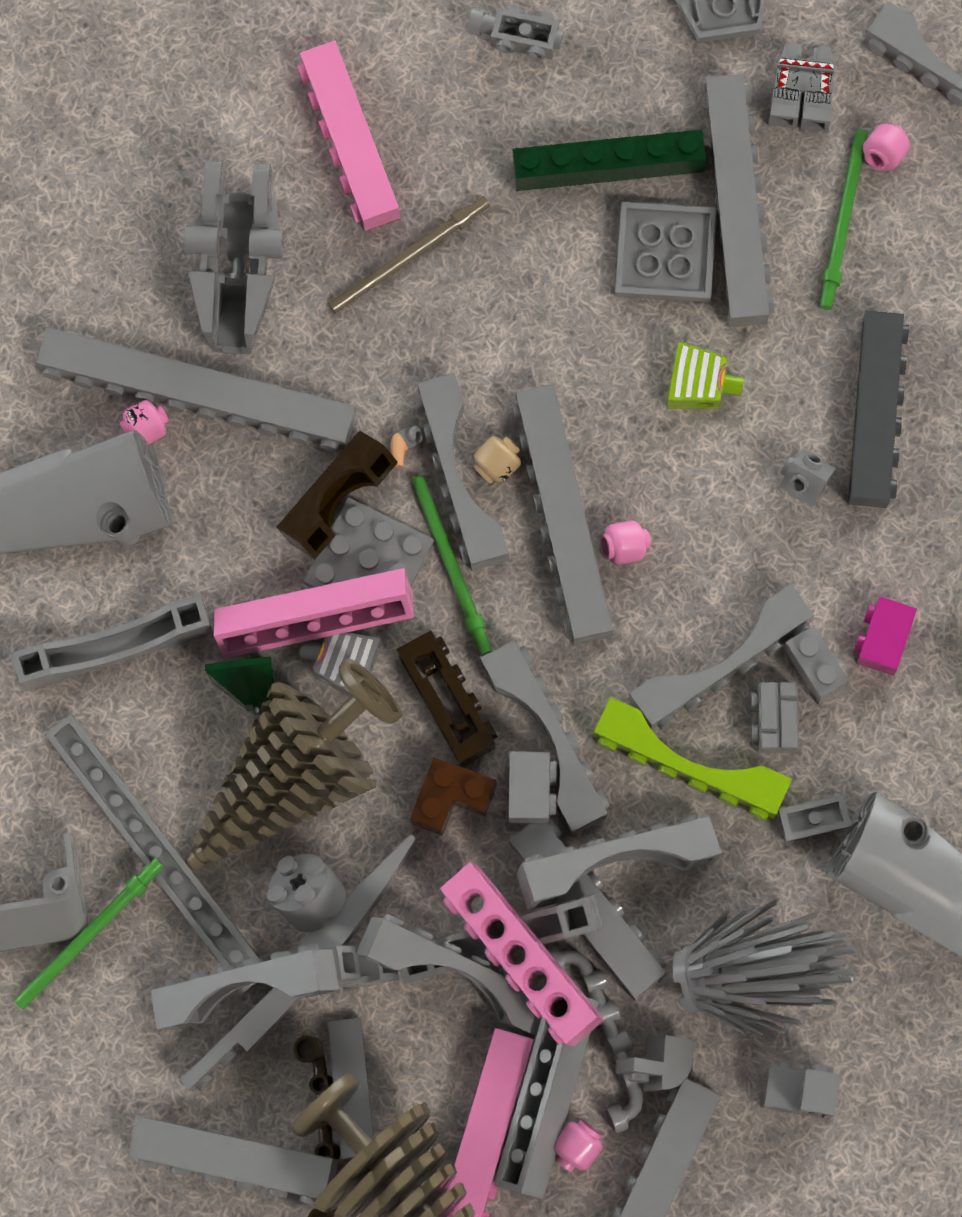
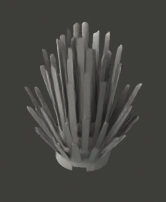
[673,899,856,1035]

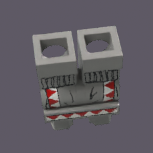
[768,43,836,132]

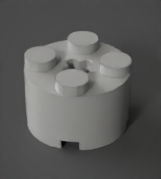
[266,854,346,932]

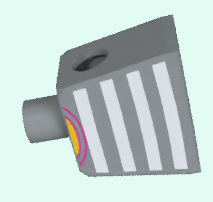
[299,632,382,697]

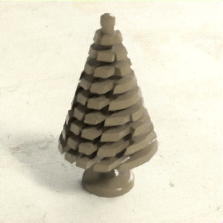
[185,659,402,871]
[291,1073,475,1217]

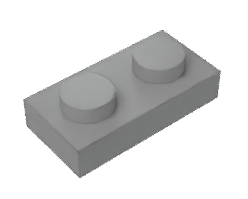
[778,794,852,843]

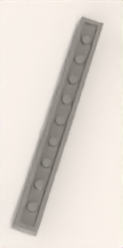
[44,714,260,993]

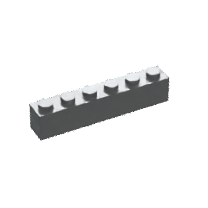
[848,310,909,508]

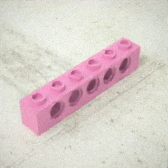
[440,862,604,1046]

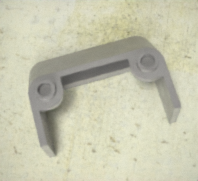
[0,833,88,952]

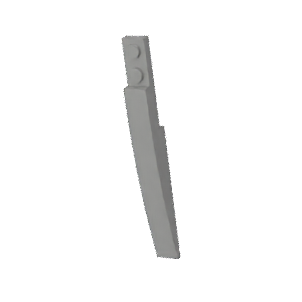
[179,834,417,1092]

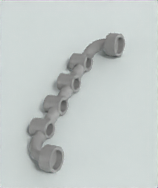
[547,946,643,1134]

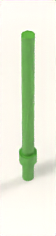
[819,129,868,310]
[411,475,492,657]
[14,857,165,1009]

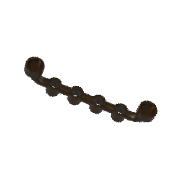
[293,1035,341,1217]

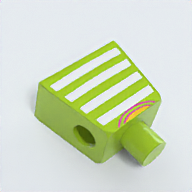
[667,341,744,409]

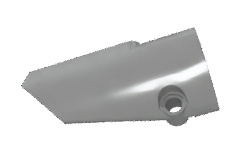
[0,430,172,554]
[826,792,962,957]

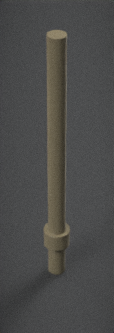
[328,196,490,313]

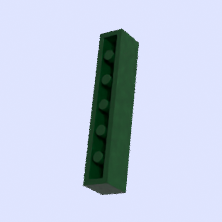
[512,129,706,191]

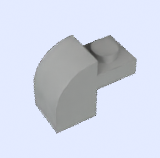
[616,1035,694,1092]

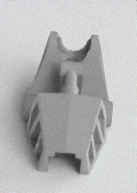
[184,161,284,354]

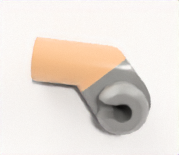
[389,425,424,468]

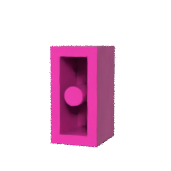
[853,596,917,676]

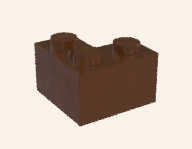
[410,757,497,836]

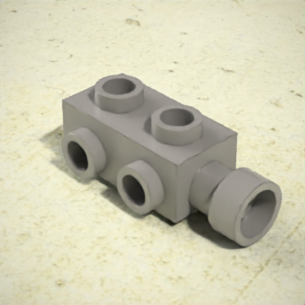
[467,5,564,60]

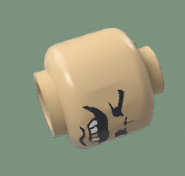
[473,436,521,484]

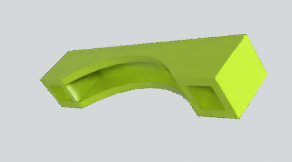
[593,697,792,821]

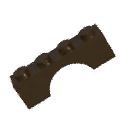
[276,430,398,560]

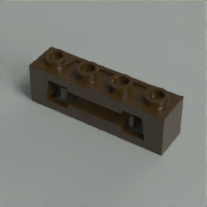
[397,630,498,767]

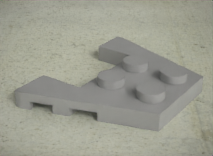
[674,0,765,43]

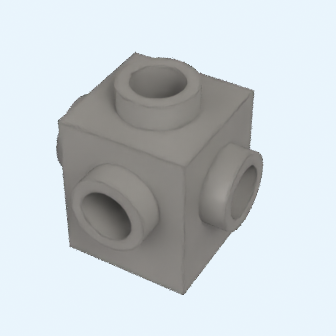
[780,449,836,506]

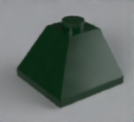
[204,656,278,715]

